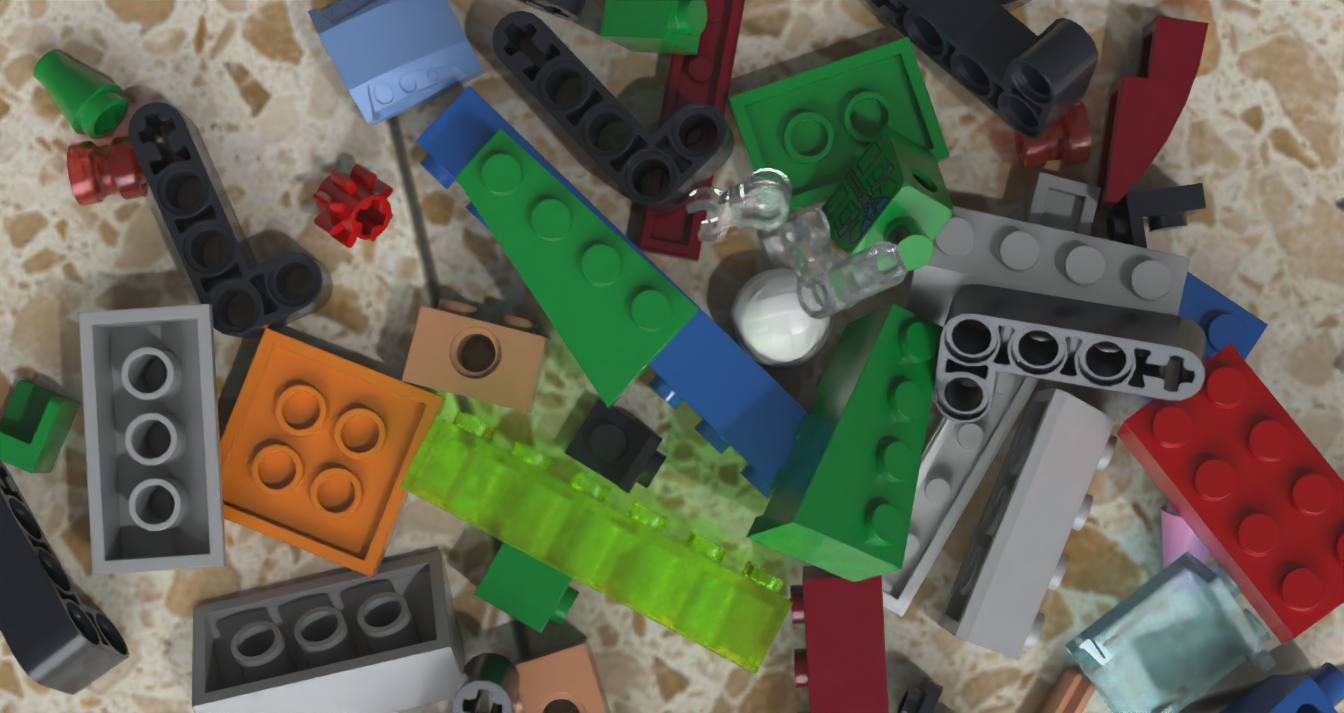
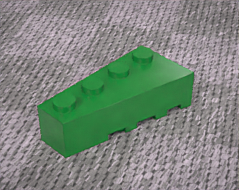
[455,128,699,409]
[746,303,943,582]

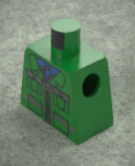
[813,125,954,281]

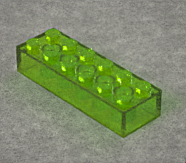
[399,410,793,674]

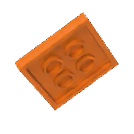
[220,328,446,577]

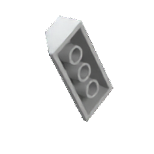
[907,206,1190,357]
[78,304,227,575]
[938,388,1117,660]
[192,550,465,713]

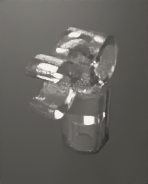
[686,168,819,278]
[777,208,908,319]

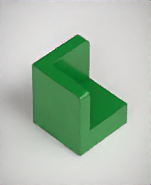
[0,380,81,474]

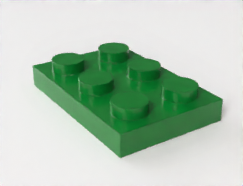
[728,37,950,220]

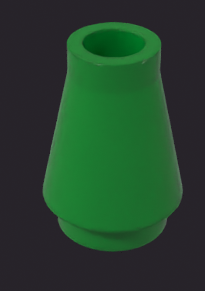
[33,49,128,139]

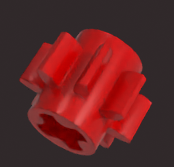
[313,163,393,248]

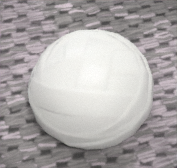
[730,268,835,368]

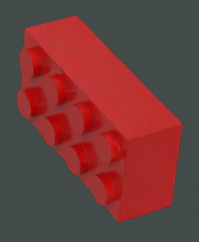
[1117,343,1344,643]

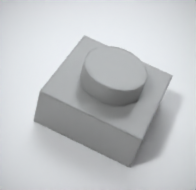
[1024,172,1101,236]

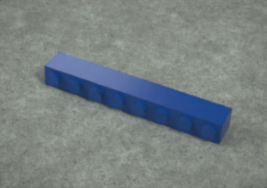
[416,86,810,499]

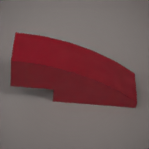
[1095,16,1209,210]

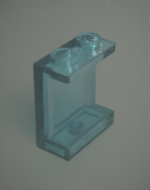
[1065,551,1276,713]

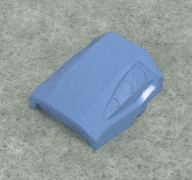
[308,0,485,127]

